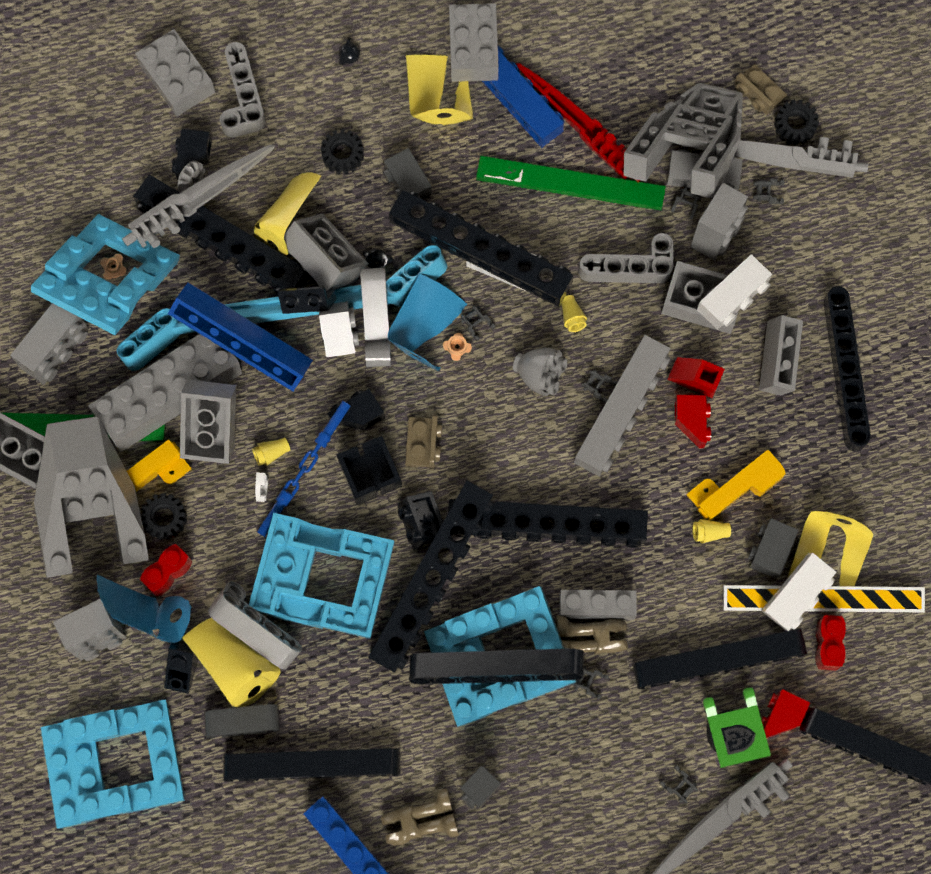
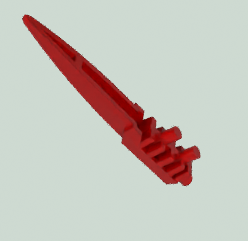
[516,63,641,182]

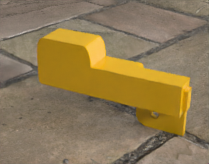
[127,439,192,492]
[686,450,785,521]

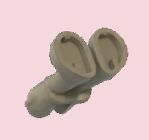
[556,615,628,654]
[381,788,459,846]

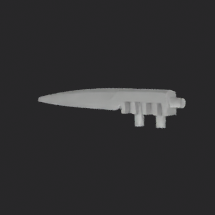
[734,137,869,178]
[122,145,275,248]
[652,759,793,874]

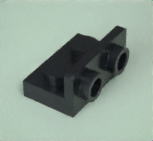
[278,286,337,314]
[397,491,443,550]

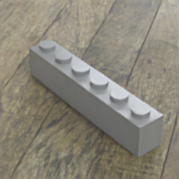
[574,335,671,477]

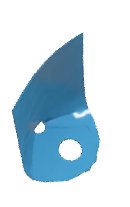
[388,273,467,371]
[97,575,191,643]

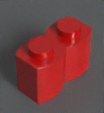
[140,544,192,597]
[815,615,846,671]

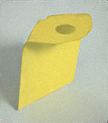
[406,55,473,125]
[254,172,321,256]
[788,511,873,586]
[182,618,281,708]

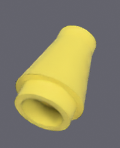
[561,295,587,332]
[252,437,290,466]
[692,519,731,544]

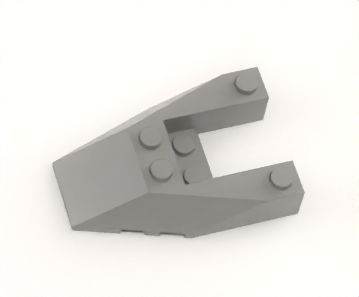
[624,83,743,199]
[34,416,149,578]

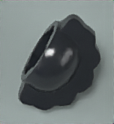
[339,37,360,65]
[363,249,393,269]

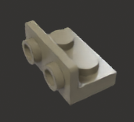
[734,64,787,116]
[405,415,442,468]

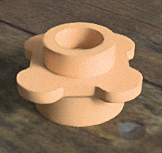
[100,254,127,280]
[443,333,472,361]

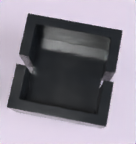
[336,436,402,505]

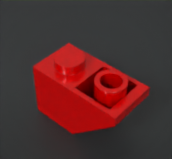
[667,357,725,398]
[675,395,711,448]
[761,689,810,739]

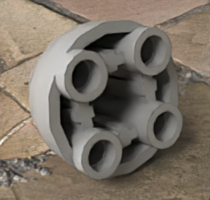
[513,348,568,396]

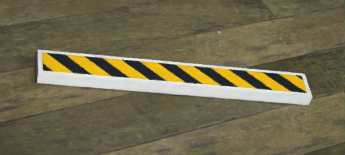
[723,585,925,612]

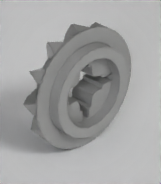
[178,161,205,193]

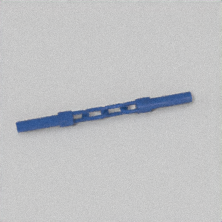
[257,401,351,537]

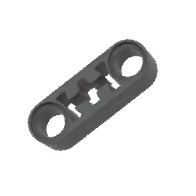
[204,704,280,738]

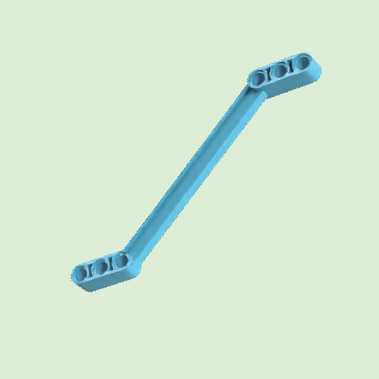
[117,245,447,371]

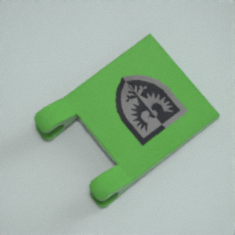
[703,688,771,768]

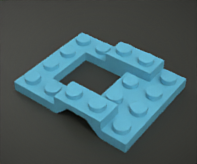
[31,214,180,335]
[249,513,395,639]
[424,586,576,727]
[41,699,185,829]

